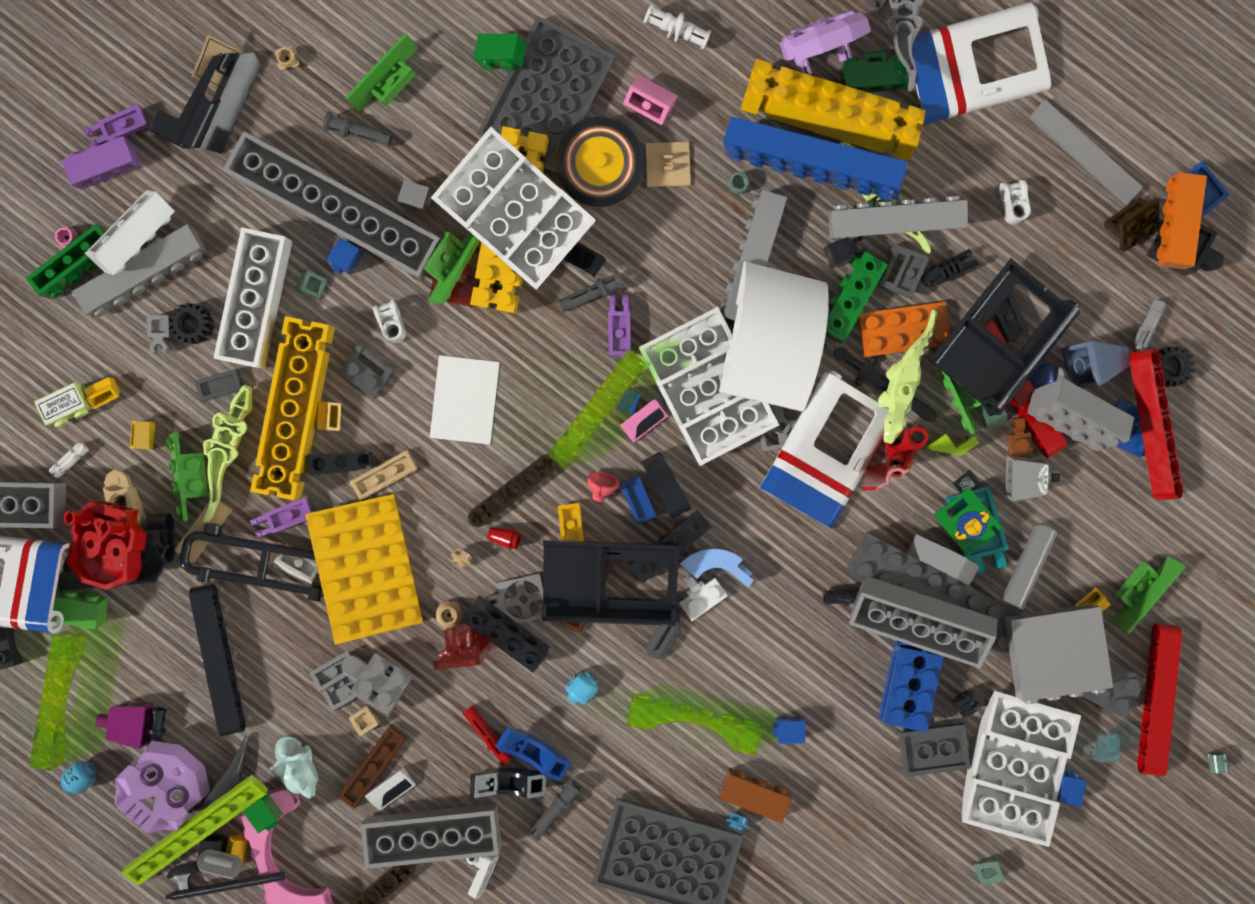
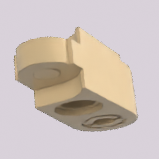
[103,470,147,529]

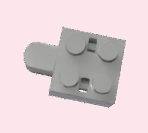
[342,653,413,717]

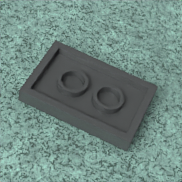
[898,723,971,777]

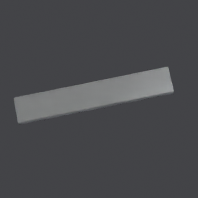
[1028,99,1143,205]

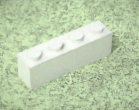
[85,190,175,275]

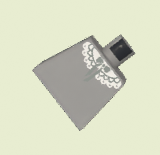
[1005,455,1060,501]

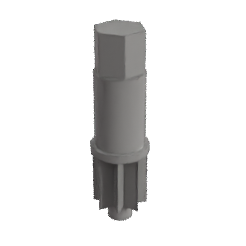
[1133,300,1166,351]

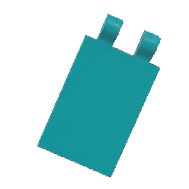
[945,486,1009,575]

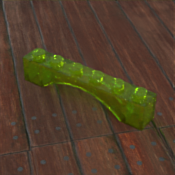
[548,349,651,469]
[29,631,86,771]
[626,693,762,756]

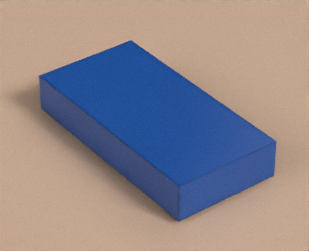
[620,476,657,525]

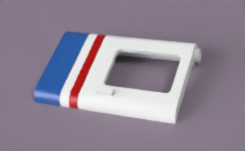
[912,2,1051,125]
[759,370,889,529]
[0,536,69,634]

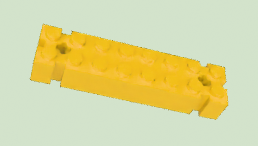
[740,59,926,161]
[470,126,549,314]
[250,316,335,500]

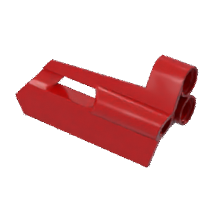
[863,424,928,491]

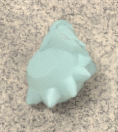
[270,736,319,798]

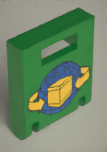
[933,487,1003,557]

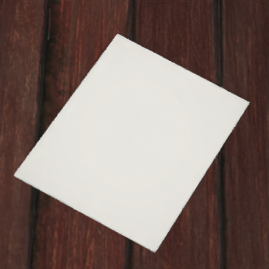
[430,355,500,444]

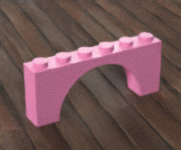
[238,786,333,904]

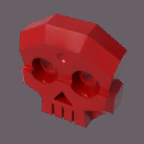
[63,501,147,590]

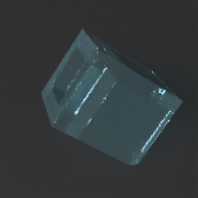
[1089,731,1120,762]

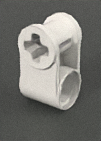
[999,180,1031,225]
[373,299,406,343]

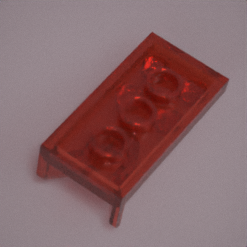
[433,627,491,670]

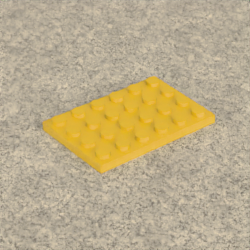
[305,494,423,645]

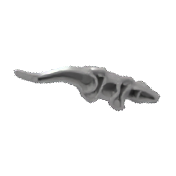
[886,0,924,91]

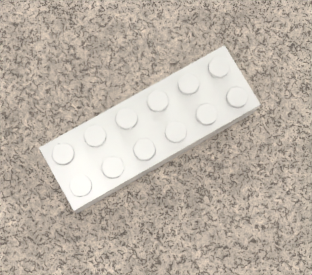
[214,227,293,370]

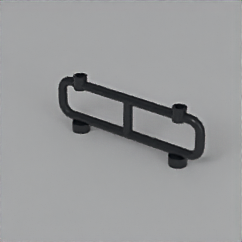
[180,523,324,602]

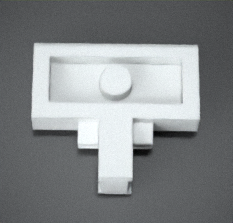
[679,574,727,621]

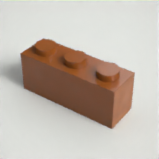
[719,769,792,823]

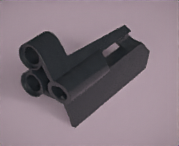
[148,52,261,154]
[57,513,175,591]

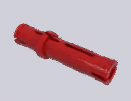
[462,705,514,766]

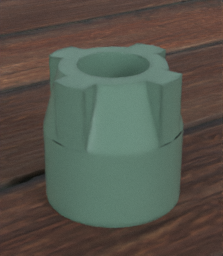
[1208,752,1229,773]

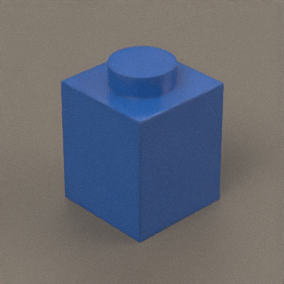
[326,237,364,275]
[772,716,805,744]
[1057,769,1087,807]

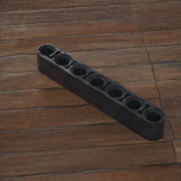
[189,583,246,736]

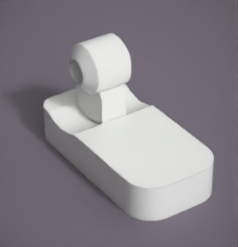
[466,855,499,899]

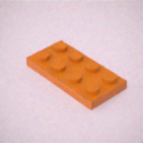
[858,302,950,358]

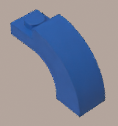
[496,727,571,782]

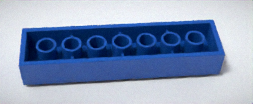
[723,116,908,201]

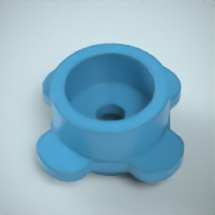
[726,813,749,831]

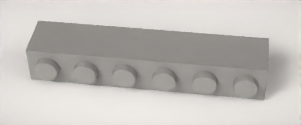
[720,189,788,323]
[828,196,968,238]
[72,224,208,317]

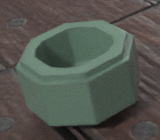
[727,171,750,195]

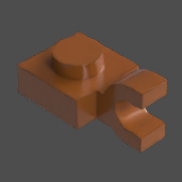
[1006,418,1033,456]

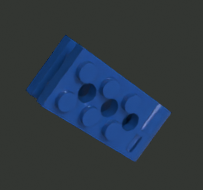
[878,640,944,733]

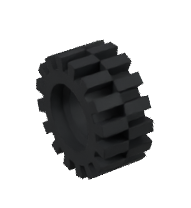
[169,303,214,344]
[1158,346,1195,387]

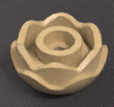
[436,601,464,628]

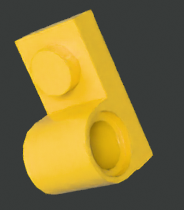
[558,503,585,541]

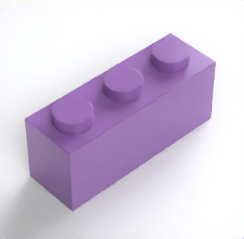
[61,136,141,190]

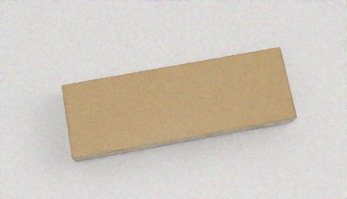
[349,450,419,501]
[174,500,233,563]

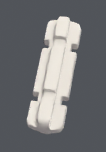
[49,442,89,478]

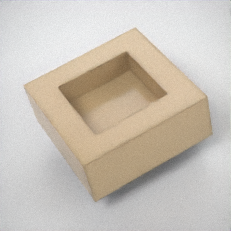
[348,705,380,736]

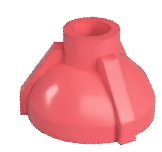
[588,471,620,502]

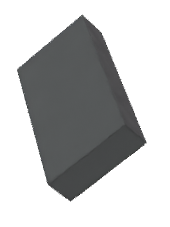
[195,368,244,402]

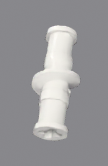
[643,3,711,49]

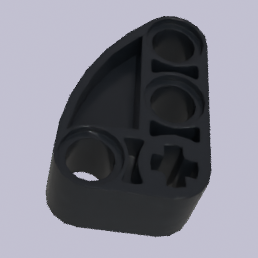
[641,451,691,519]

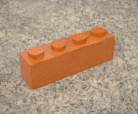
[1157,172,1207,269]

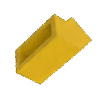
[83,377,120,409]
[317,402,341,431]
[130,421,155,449]
[1075,588,1111,612]
[225,834,250,866]

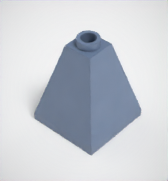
[1062,341,1131,389]

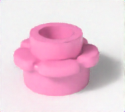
[55,227,78,248]

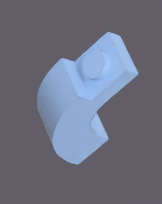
[679,547,754,587]

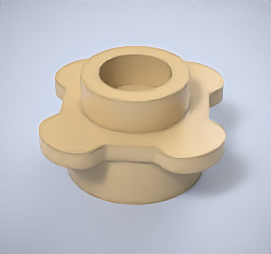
[275,46,299,71]
[451,549,472,568]

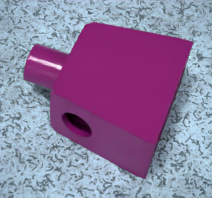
[96,702,153,749]

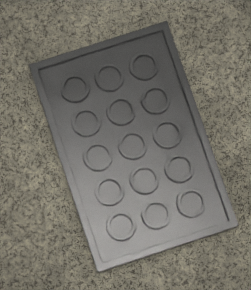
[477,16,616,175]
[592,797,744,904]

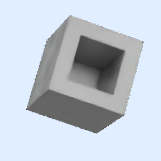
[397,180,434,213]

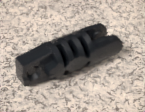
[922,249,980,288]

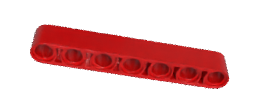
[985,318,1067,459]
[1129,348,1183,501]
[1137,623,1182,777]

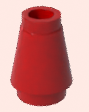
[487,527,521,550]

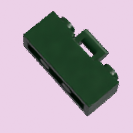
[841,50,909,93]

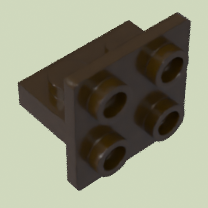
[1104,197,1159,252]

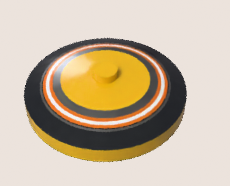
[555,117,644,208]

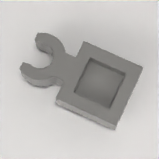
[147,315,172,353]

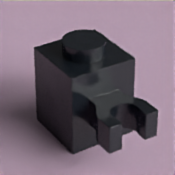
[823,236,868,269]

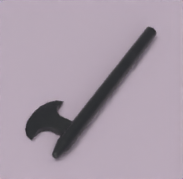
[165,864,285,900]

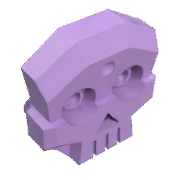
[780,11,871,75]
[115,740,211,834]

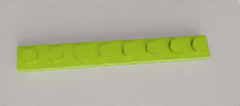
[121,775,268,886]

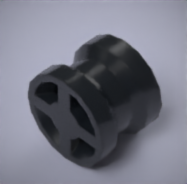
[952,690,981,718]

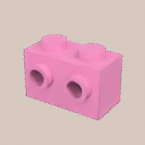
[623,75,678,125]

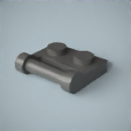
[876,244,930,300]
[338,340,397,399]

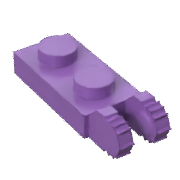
[85,104,150,146]
[608,295,631,356]
[250,497,313,538]

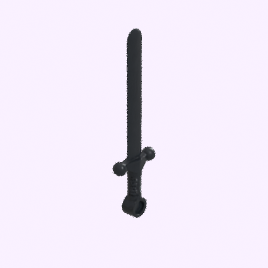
[834,347,937,422]

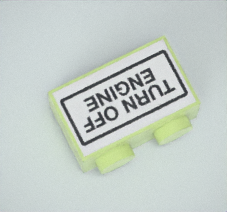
[34,383,93,428]

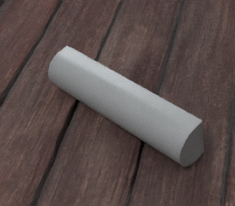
[1001,525,1057,613]

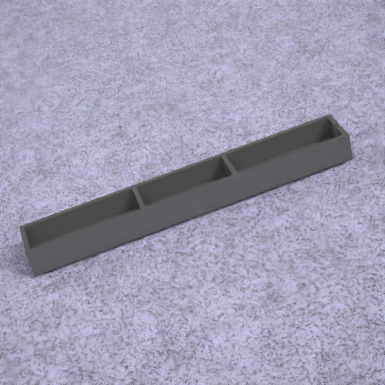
[845,533,1146,719]

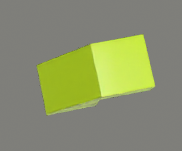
[923,434,979,456]

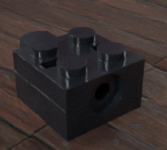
[1146,224,1224,276]

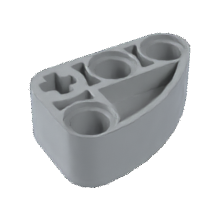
[906,534,980,586]

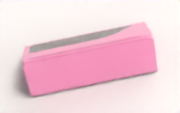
[620,399,668,443]

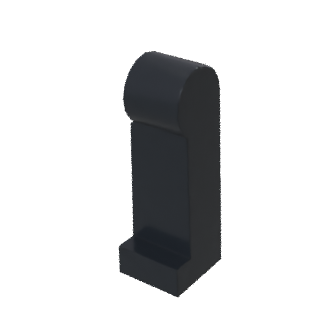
[307,452,374,475]

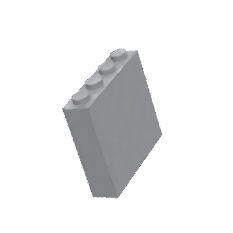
[1004,604,1113,704]

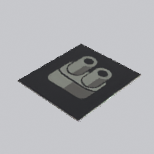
[953,470,982,493]

